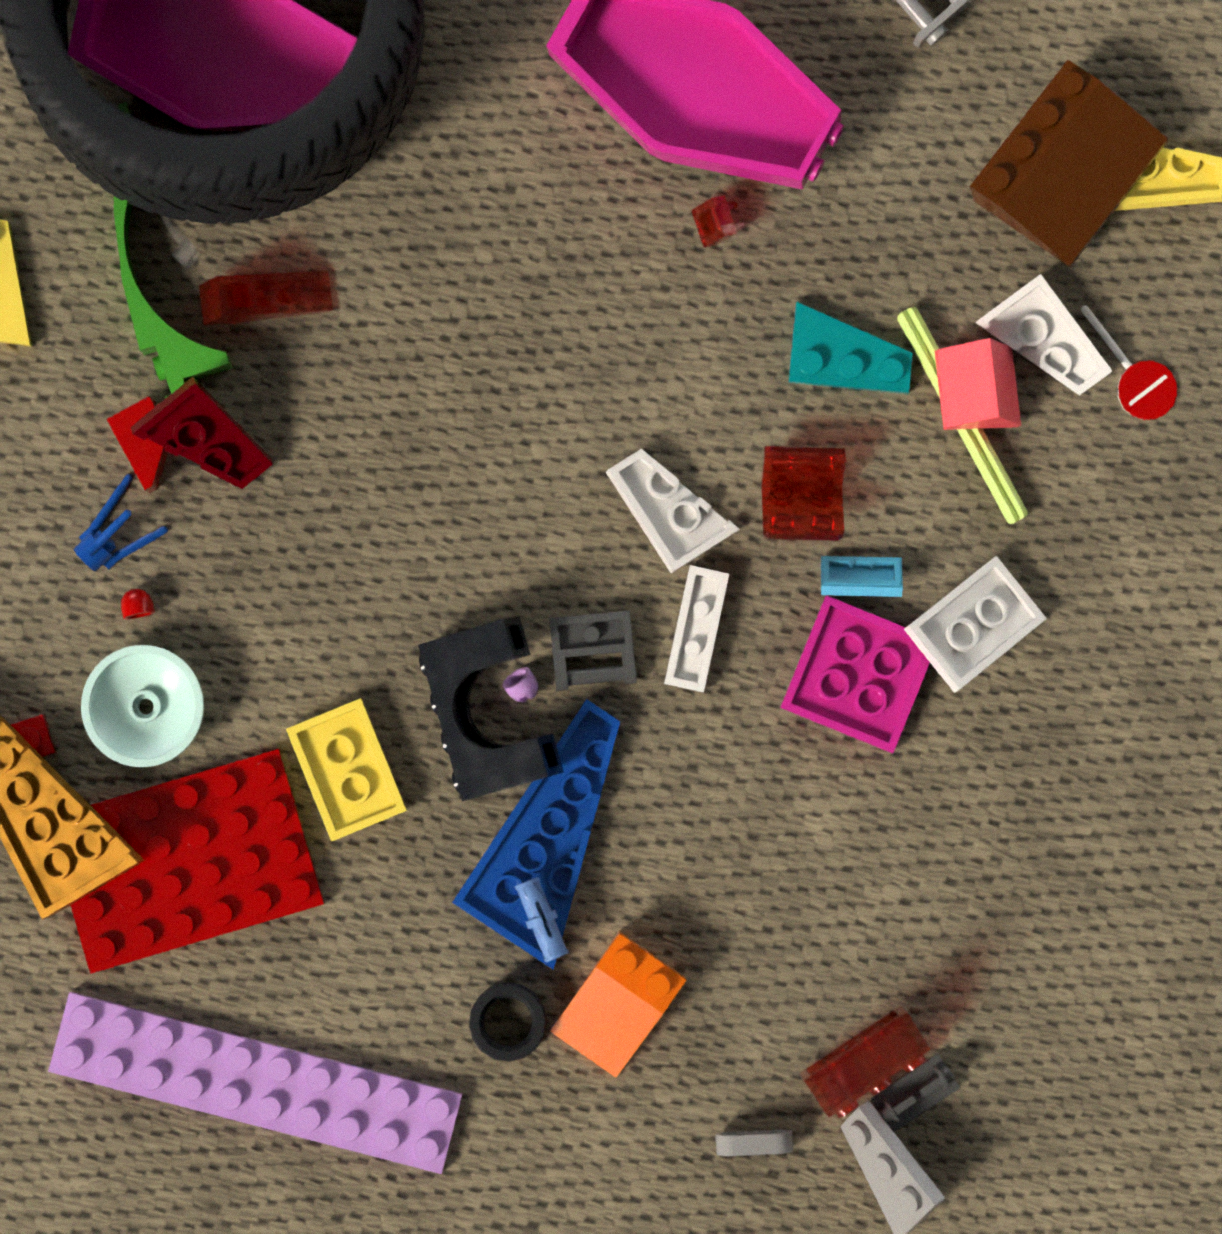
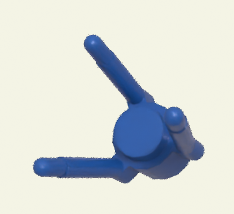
[74,474,168,572]

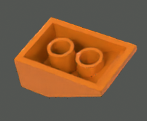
[550,931,686,1078]

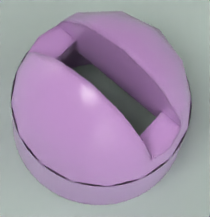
[502,667,538,703]

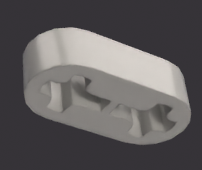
[715,1129,793,1156]

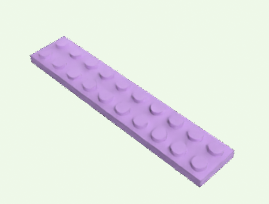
[48,992,462,1174]

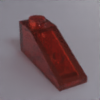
[199,271,333,325]

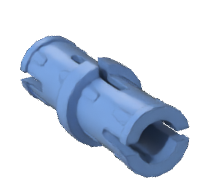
[514,877,569,962]

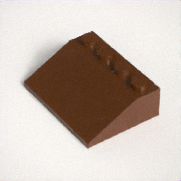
[970,60,1168,268]

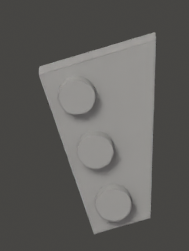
[840,1101,945,1234]

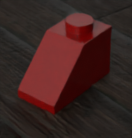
[106,396,168,493]

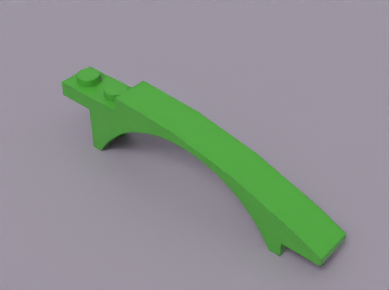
[114,102,233,399]

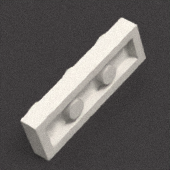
[664,565,729,693]

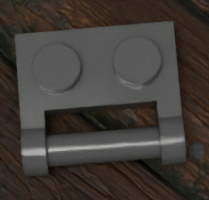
[549,610,637,691]

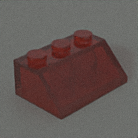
[799,1006,931,1118]

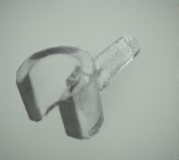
[161,216,200,269]

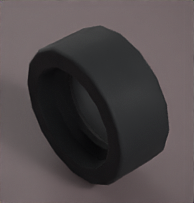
[469,982,547,1062]

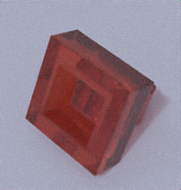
[691,195,744,248]

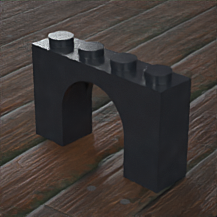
[418,616,564,801]

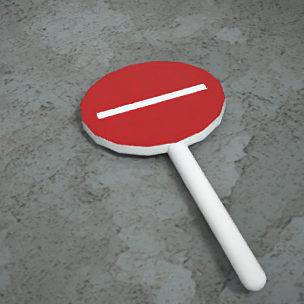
[1081,305,1177,420]

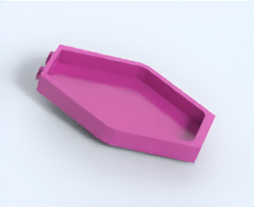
[68,0,358,132]
[546,0,845,190]

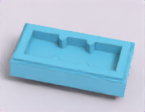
[821,556,903,597]

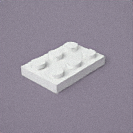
[904,556,1047,693]

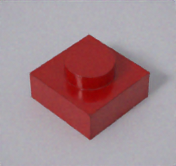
[11,714,57,757]

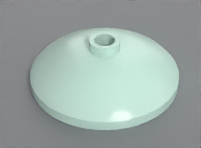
[81,645,204,767]

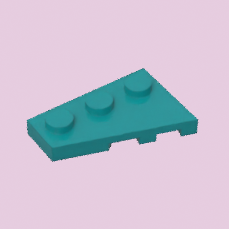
[788,302,913,394]

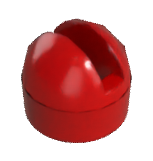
[121,589,155,620]

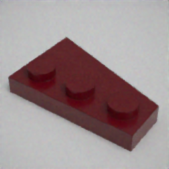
[131,377,273,489]

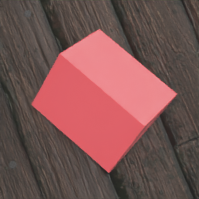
[935,338,1021,430]

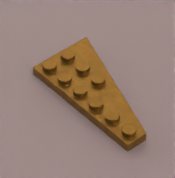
[0,715,145,919]

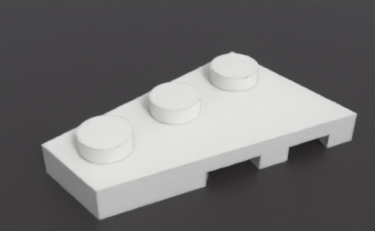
[975,274,1112,396]
[606,449,740,574]

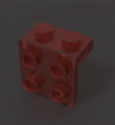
[761,446,846,541]

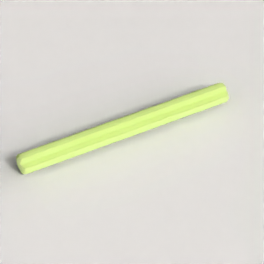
[897,307,1028,524]

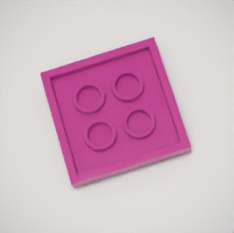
[780,595,930,753]

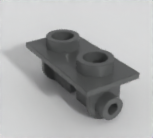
[871,1053,960,1132]

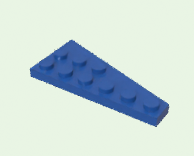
[452,699,620,970]

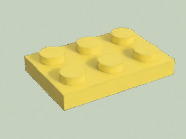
[286,698,408,842]

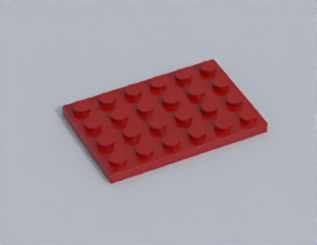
[70,749,325,974]

